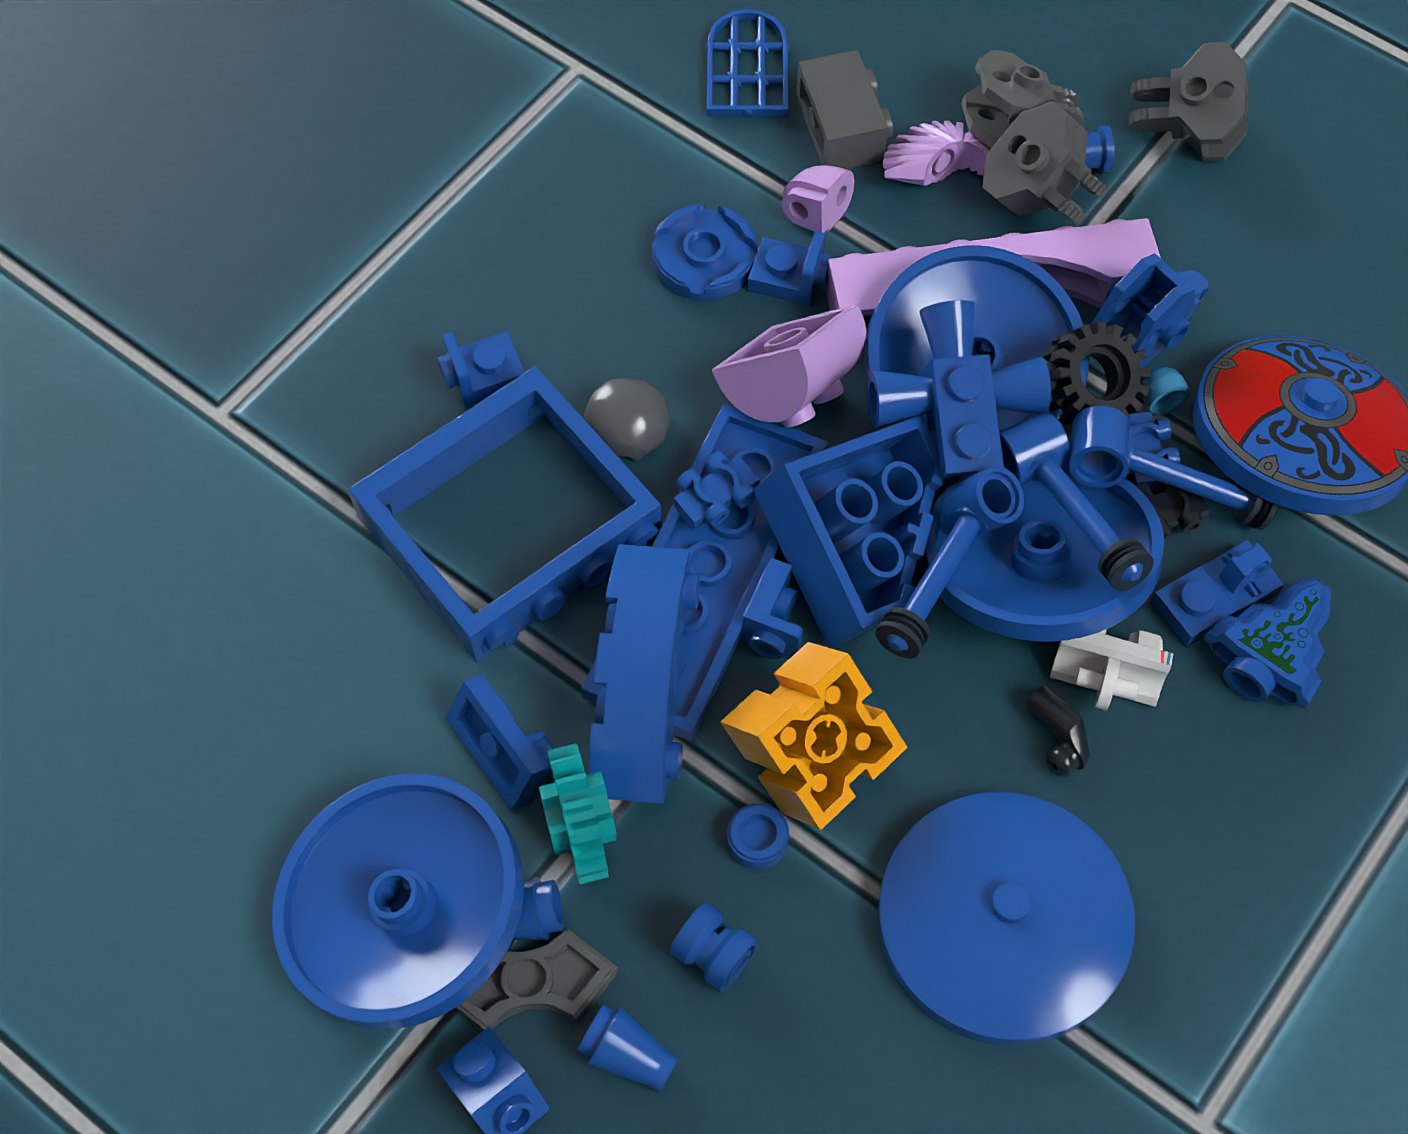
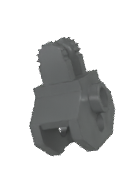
[1129,41,1249,162]
[961,49,1085,153]
[982,101,1109,225]

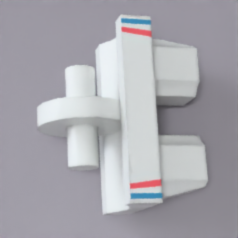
[1050,629,1173,711]

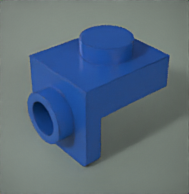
[436,1027,549,1134]

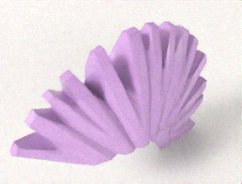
[883,121,991,186]

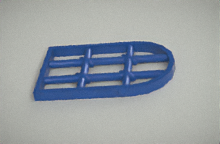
[705,9,790,117]

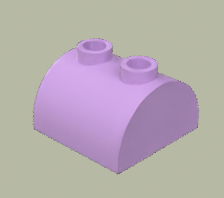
[712,304,867,428]

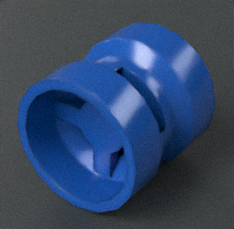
[669,902,759,993]

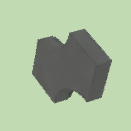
[454,929,619,1031]

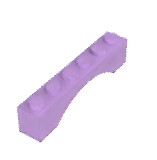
[826,218,1161,333]

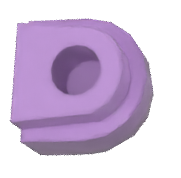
[782,165,855,233]

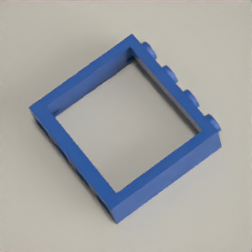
[348,366,662,662]

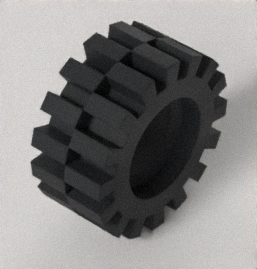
[1041,322,1151,425]

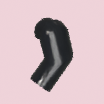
[1027,686,1090,777]

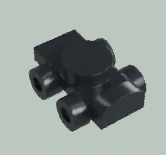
[1135,481,1209,540]

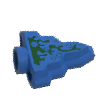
[1203,577,1331,709]

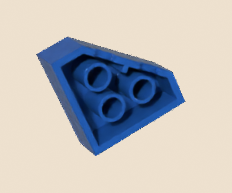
[753,415,944,648]

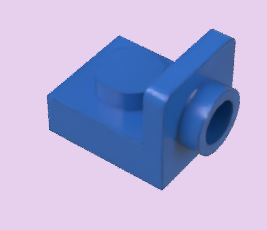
[748,231,832,306]
[437,331,525,406]
[742,557,803,660]

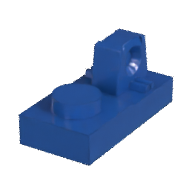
[1151,540,1284,647]
[445,675,555,810]

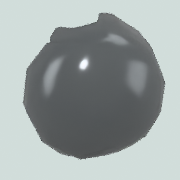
[583,378,671,461]

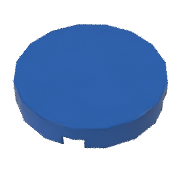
[652,204,757,301]

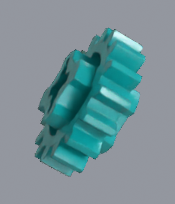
[539,743,617,885]

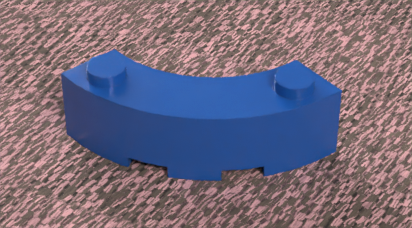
[589,544,700,804]

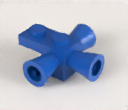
[867,300,1051,478]

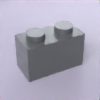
[796,50,893,169]

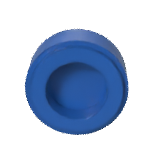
[727,803,789,870]

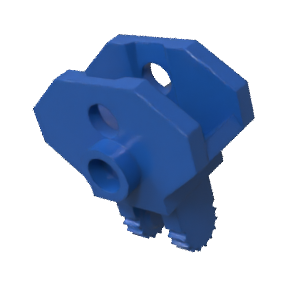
[1092,253,1210,369]

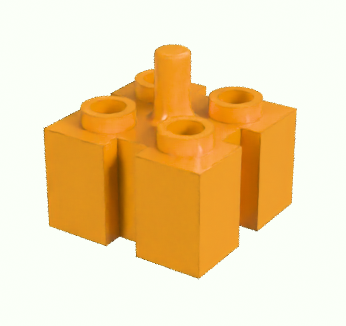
[720,642,908,830]

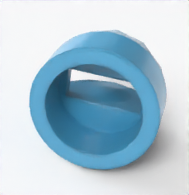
[1142,366,1191,415]

